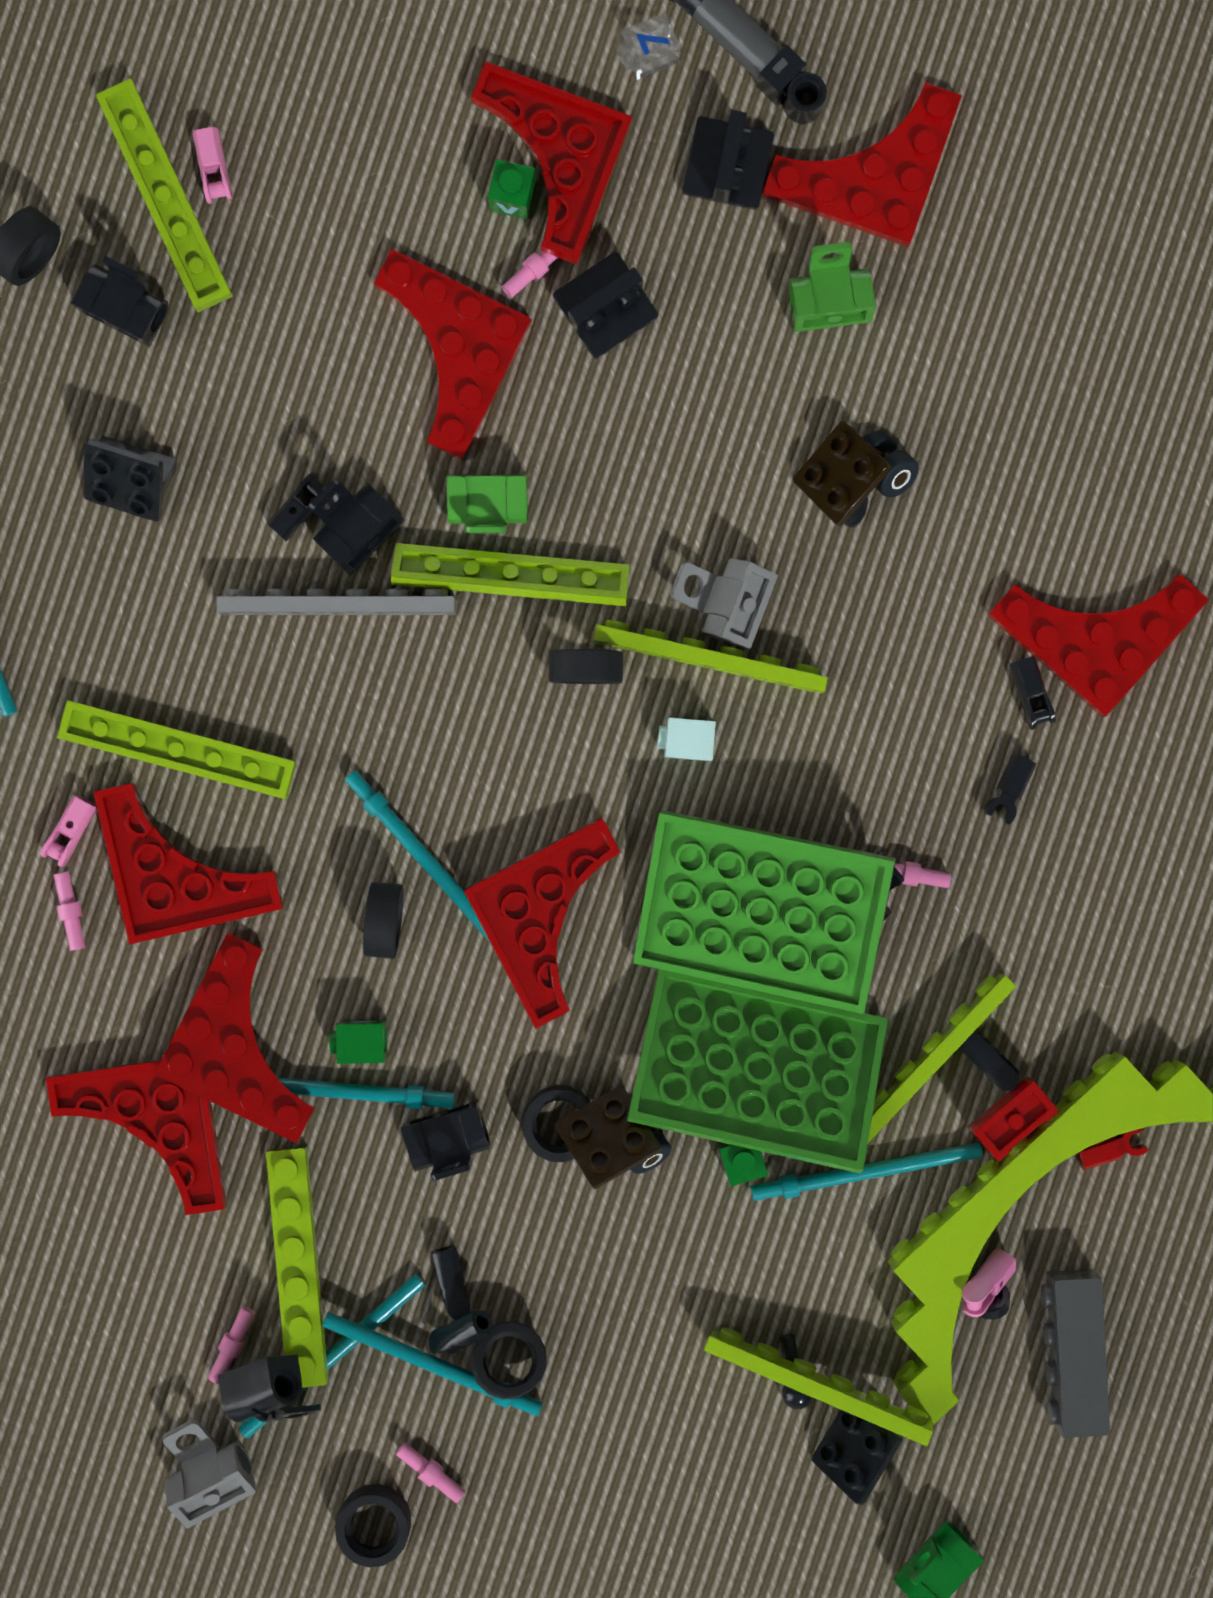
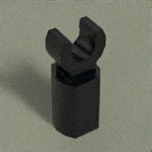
[984,753,1037,824]

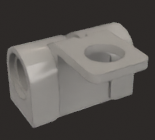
[670,558,778,649]
[162,1419,256,1529]

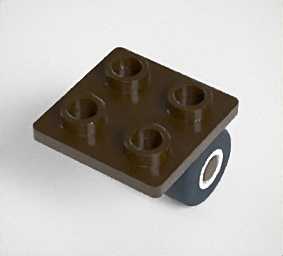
[793,421,919,526]
[555,1086,671,1189]

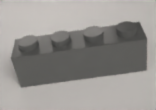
[1041,1269,1110,1438]

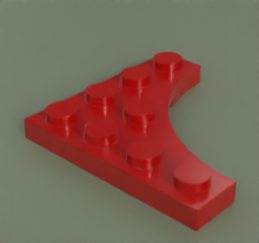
[471,61,633,265]
[762,82,962,247]
[374,249,532,461]
[987,574,1209,717]
[93,783,284,945]
[463,817,621,1029]
[154,932,315,1143]
[45,1059,227,1215]

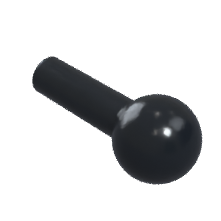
[779,1334,812,1410]

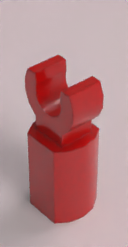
[1076,1129,1148,1170]

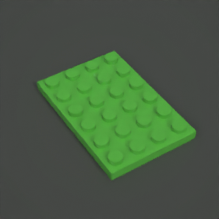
[633,810,896,1014]
[627,969,888,1174]

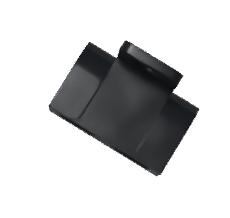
[71,256,168,347]
[309,479,405,576]
[401,1100,491,1181]
[218,1354,322,1422]

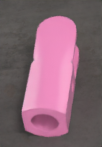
[193,127,233,204]
[40,794,97,868]
[962,1249,1016,1317]

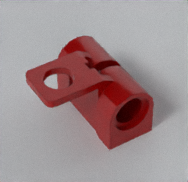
[967,1076,1059,1162]

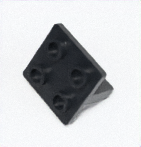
[682,109,774,210]
[553,252,658,359]
[84,435,177,522]
[811,1410,903,1505]

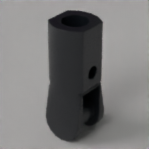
[267,472,328,541]
[1009,656,1056,730]
[959,1029,1019,1091]
[431,1245,470,1320]
[429,1310,493,1354]

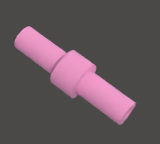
[501,251,558,298]
[895,861,951,888]
[53,871,86,951]
[208,1306,256,1384]
[395,1442,466,1503]

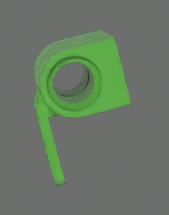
[789,242,876,332]
[447,474,528,533]

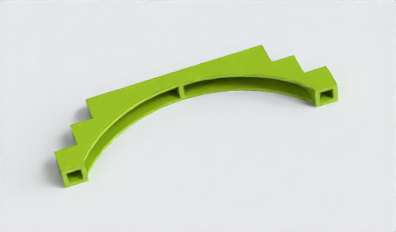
[887,1051,1213,1425]

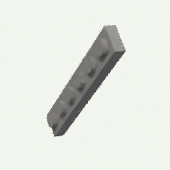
[217,589,457,615]

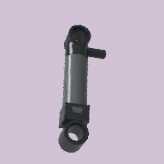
[669,0,827,124]

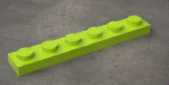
[95,78,233,313]
[391,543,630,606]
[593,620,828,694]
[57,700,297,799]
[868,973,1017,1143]
[266,1146,329,1387]
[704,1327,933,1446]

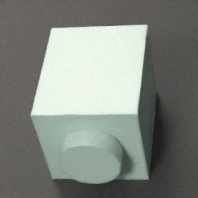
[657,718,716,761]

